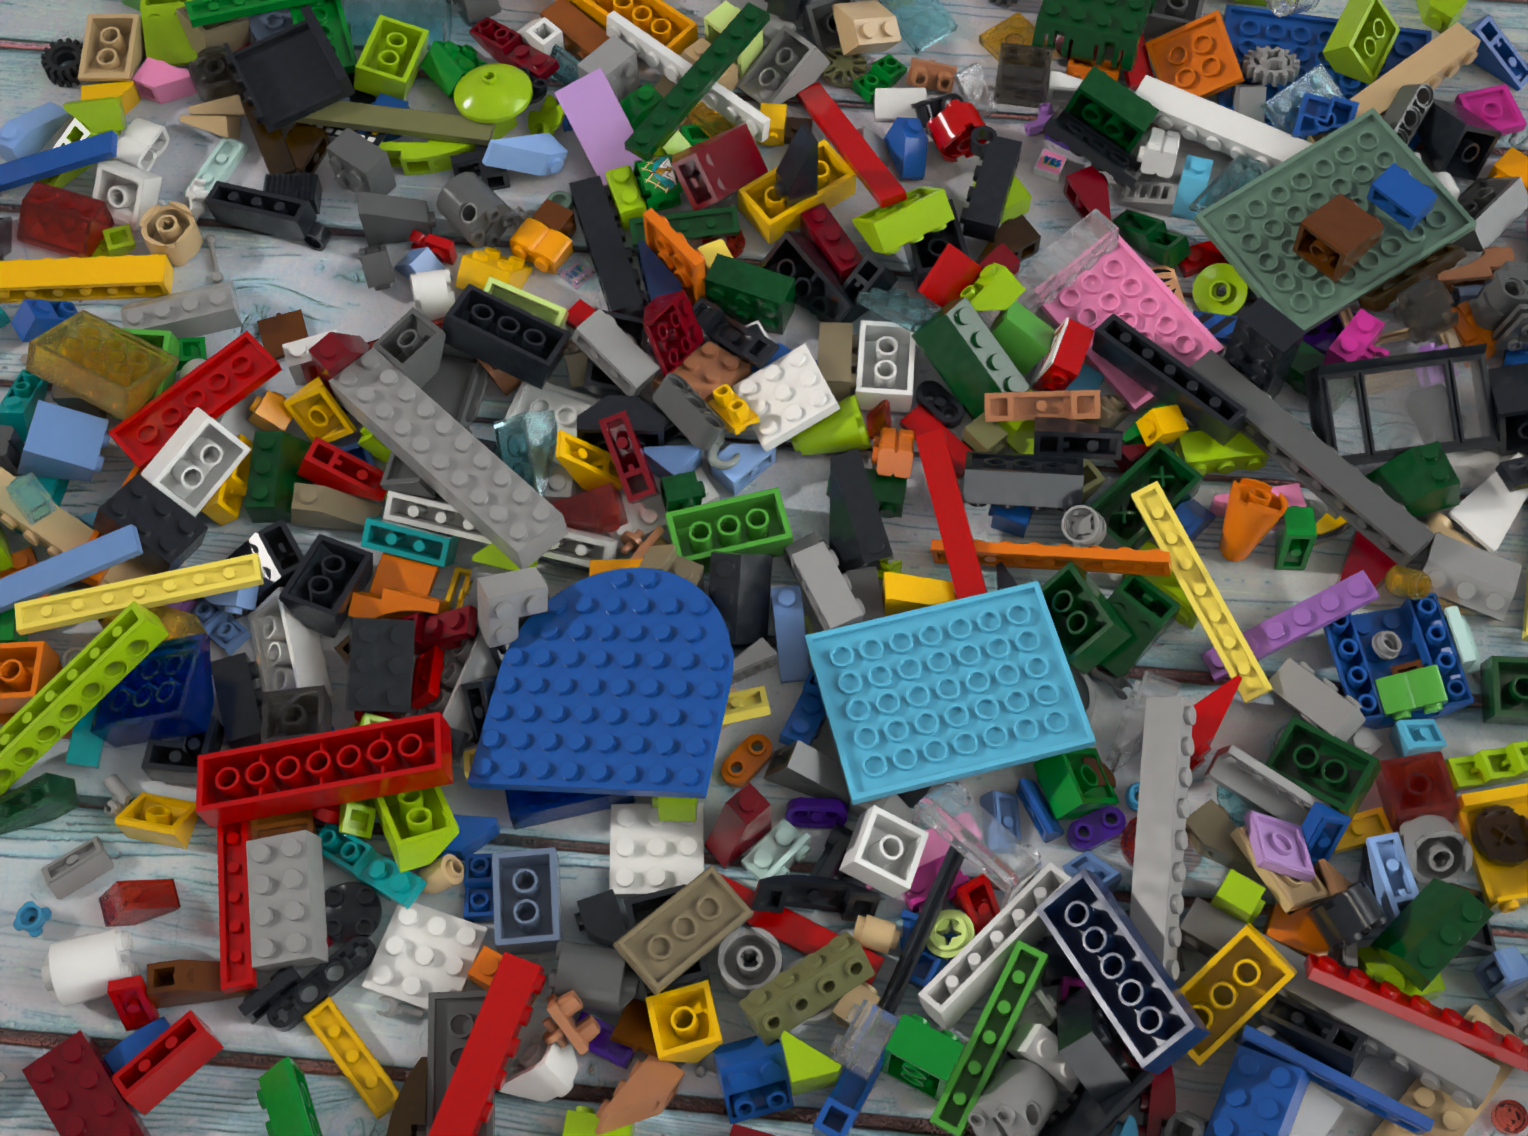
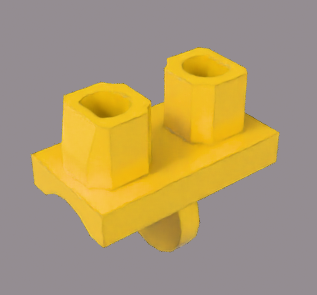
[707,384,760,435]

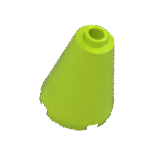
[791,395,872,456]

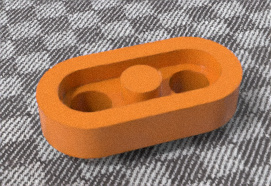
[721,734,773,788]

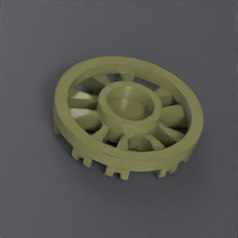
[821,45,867,88]

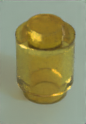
[1385,565,1432,600]

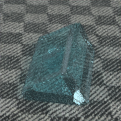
[550,44,580,87]

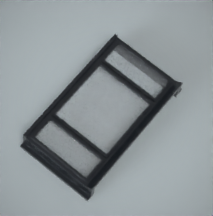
[1303,343,1501,466]

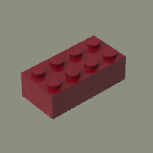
[22,1030,151,1136]

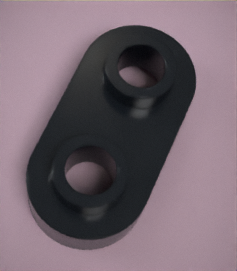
[916,380,964,428]

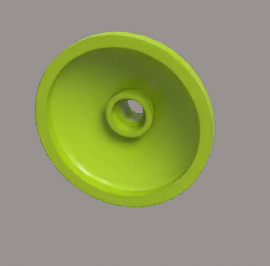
[454,63,533,124]

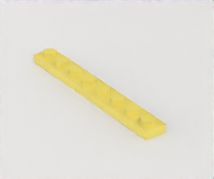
[1131,481,1273,704]
[14,553,264,635]

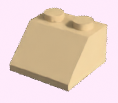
[832,0,902,56]

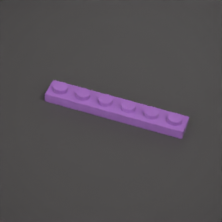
[1200,570,1379,683]

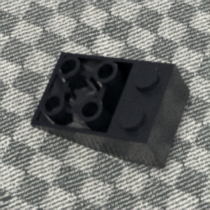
[226,519,304,620]

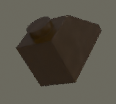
[286,122,330,175]

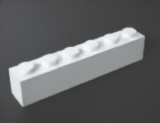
[918,862,1072,1031]

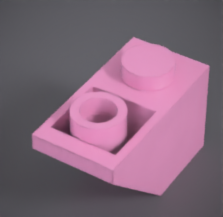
[132,57,199,104]

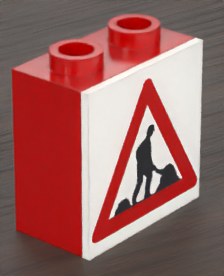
[1029,317,1094,391]

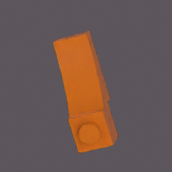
[348,587,449,619]

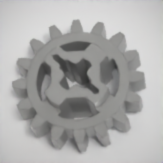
[1241,46,1300,87]

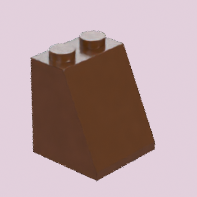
[1292,193,1384,283]

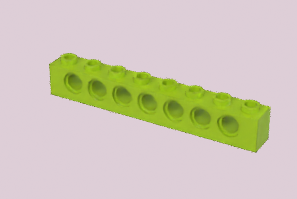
[0,601,169,796]

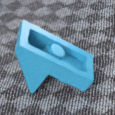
[1389,719,1448,763]

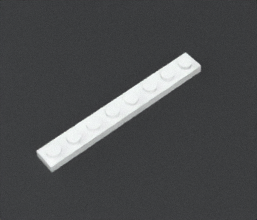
[606,11,771,143]

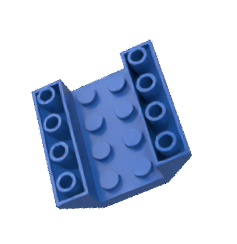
[1323,592,1474,730]

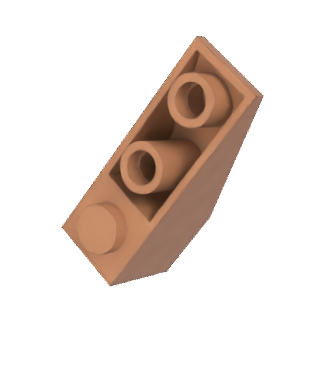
[595,1055,685,1135]

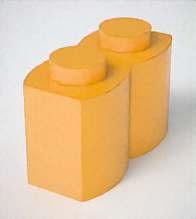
[509,217,573,274]

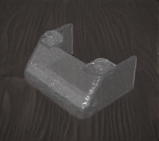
[911,781,1042,911]

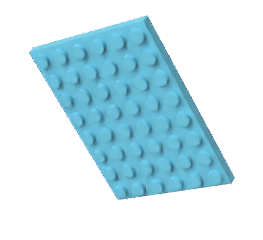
[805,581,1096,805]

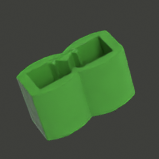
[1375,665,1448,722]

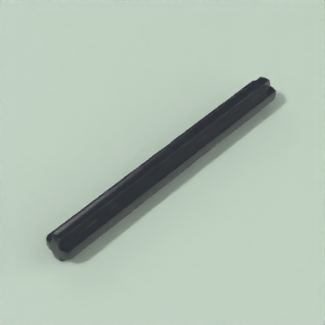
[877,837,970,1017]

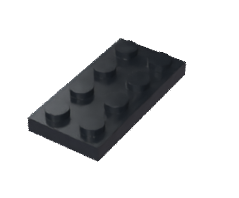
[1042,106,1142,188]

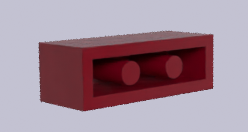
[800,202,863,286]

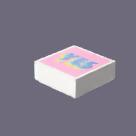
[1033,148,1068,182]

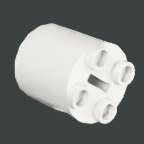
[41,927,140,1007]

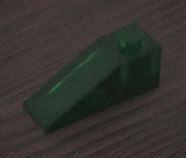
[0,772,79,835]

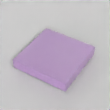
[1243,810,1316,882]

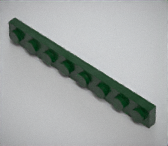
[624,2,770,162]

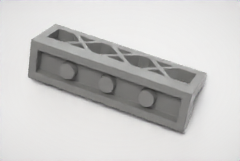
[1204,744,1332,826]

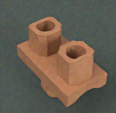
[906,57,958,93]
[620,525,669,559]
[542,990,601,1056]

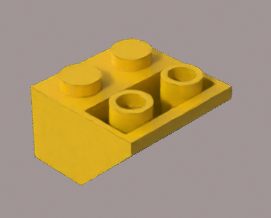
[455,247,533,290]

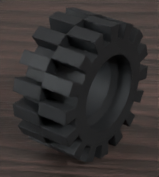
[41,38,85,88]

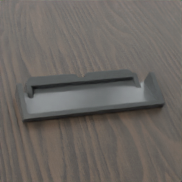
[380,343,490,498]

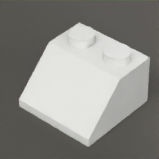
[90,160,162,231]

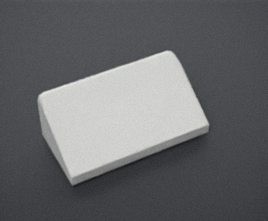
[874,87,927,121]

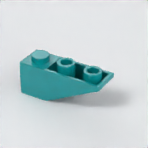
[0,367,51,442]

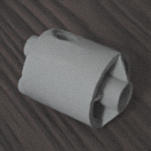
[968,1059,1059,1136]

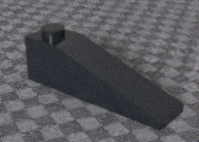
[758,231,854,323]
[829,448,894,574]

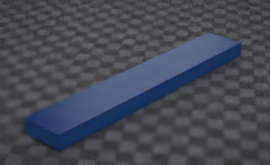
[0,130,118,192]
[1234,1024,1435,1136]

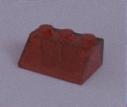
[17,181,115,258]

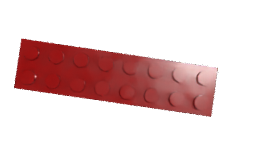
[196,711,453,827]

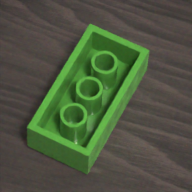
[665,487,793,574]

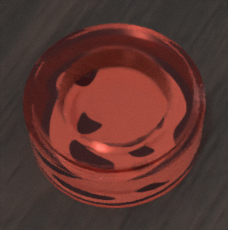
[1491,1099,1528,1135]

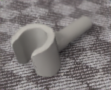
[376,996,424,1018]

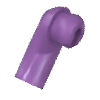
[1024,103,1055,136]

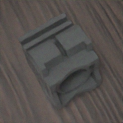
[1469,261,1528,351]

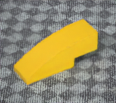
[200,434,253,526]

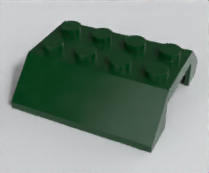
[1031,0,1157,72]

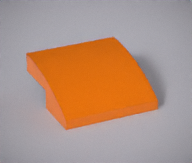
[369,552,440,619]

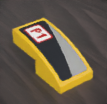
[1314,513,1351,546]

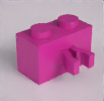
[1323,309,1390,380]

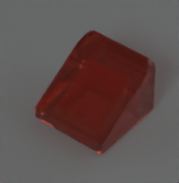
[866,400,892,439]

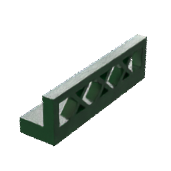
[629,206,740,248]

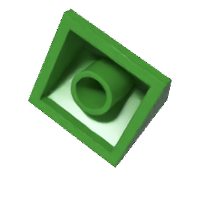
[989,301,1054,376]

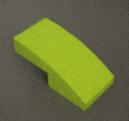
[77,224,136,258]

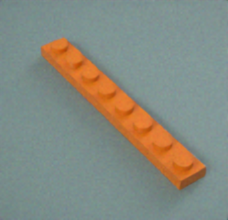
[930,539,1171,577]

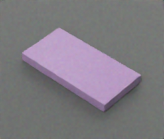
[554,67,641,186]

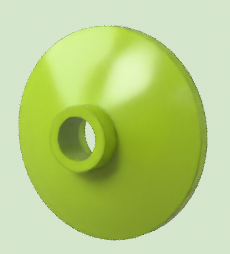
[1192,263,1248,316]

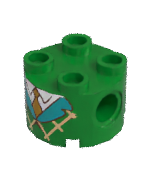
[633,154,683,212]

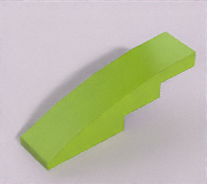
[1441,741,1528,792]

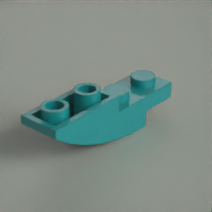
[317,823,427,910]

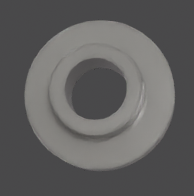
[1372,631,1402,660]

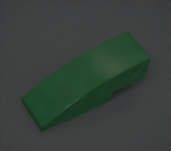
[1111,209,1191,268]

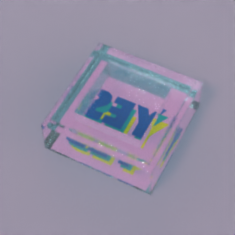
[557,253,595,290]

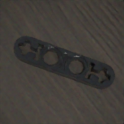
[267,936,377,1032]

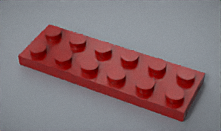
[108,331,282,472]

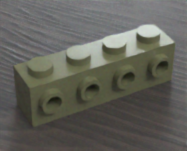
[738,932,875,1046]

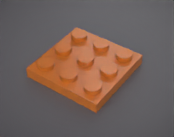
[1145,10,1245,99]
[643,208,706,307]

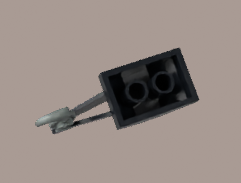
[577,395,740,470]

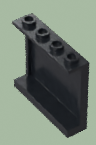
[224,5,355,133]

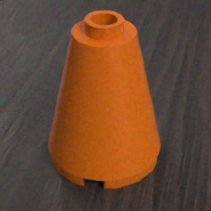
[1219,478,1288,562]

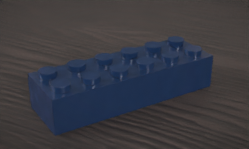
[1035,868,1211,1075]

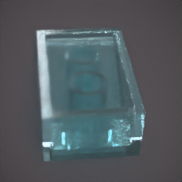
[493,410,558,497]

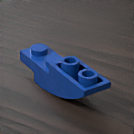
[779,668,827,746]

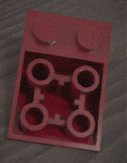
[671,122,768,211]
[643,290,705,377]

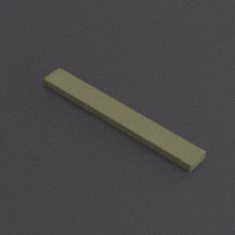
[295,101,495,146]

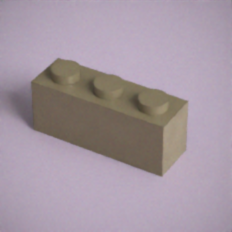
[817,322,858,401]

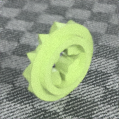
[926,909,975,961]

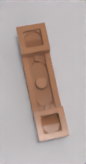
[984,390,1100,422]

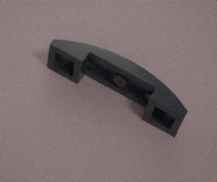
[693,296,780,369]
[751,874,881,922]

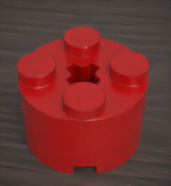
[926,99,988,163]

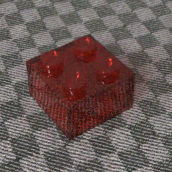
[1375,751,1459,833]

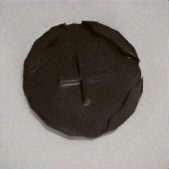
[1470,805,1528,867]

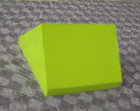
[781,1030,842,1096]

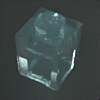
[5,472,57,525]

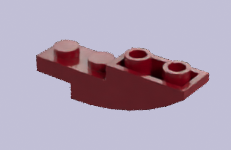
[469,17,560,80]
[395,605,478,654]
[1131,1056,1176,1136]

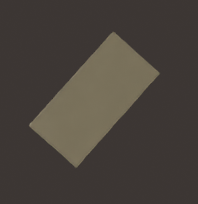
[613,865,754,996]

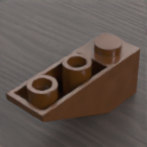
[146,959,254,1009]

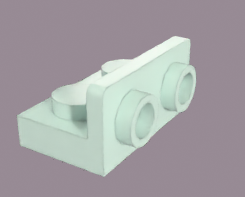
[1443,606,1482,674]
[741,818,811,881]

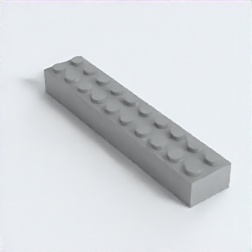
[329,347,568,569]

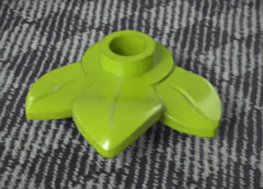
[528,94,565,137]

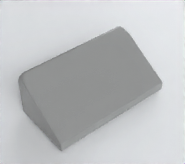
[41,836,114,900]

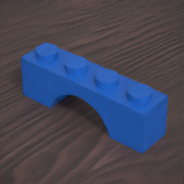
[812,1008,899,1136]

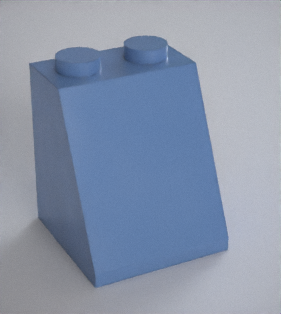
[17,400,111,482]

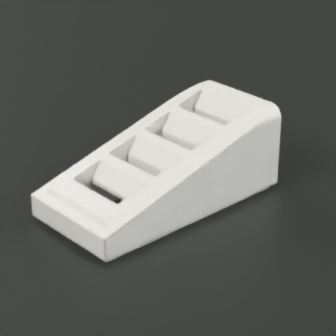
[1046,70,1083,103]

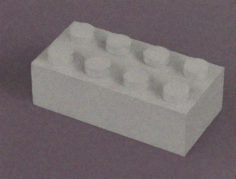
[246,830,329,973]

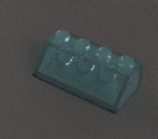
[344,0,452,50]

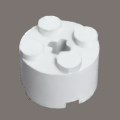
[410,269,455,326]

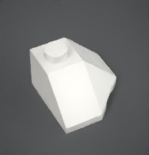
[498,1023,578,1103]

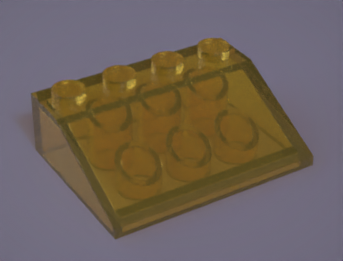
[26,309,179,420]

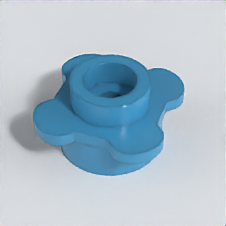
[13,901,52,937]

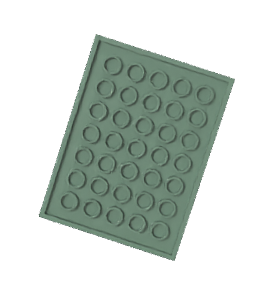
[1194,108,1477,334]

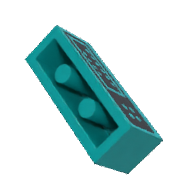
[361,515,460,567]

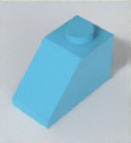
[1171,154,1213,221]

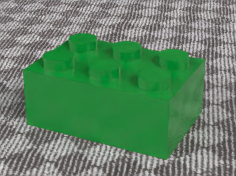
[881,1013,964,1102]

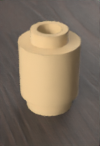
[417,854,464,894]
[852,914,900,954]

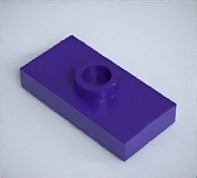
[577,1011,635,1070]

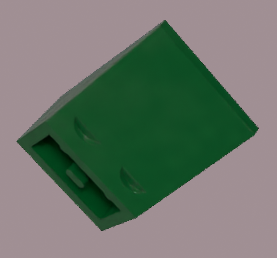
[1099,574,1181,678]

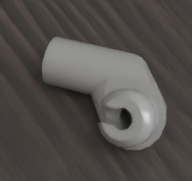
[104,774,131,818]

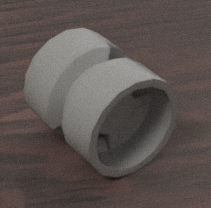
[1061,505,1107,547]

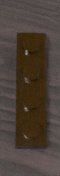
[1358,244,1467,312]

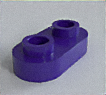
[785,797,848,829]
[1066,806,1126,852]

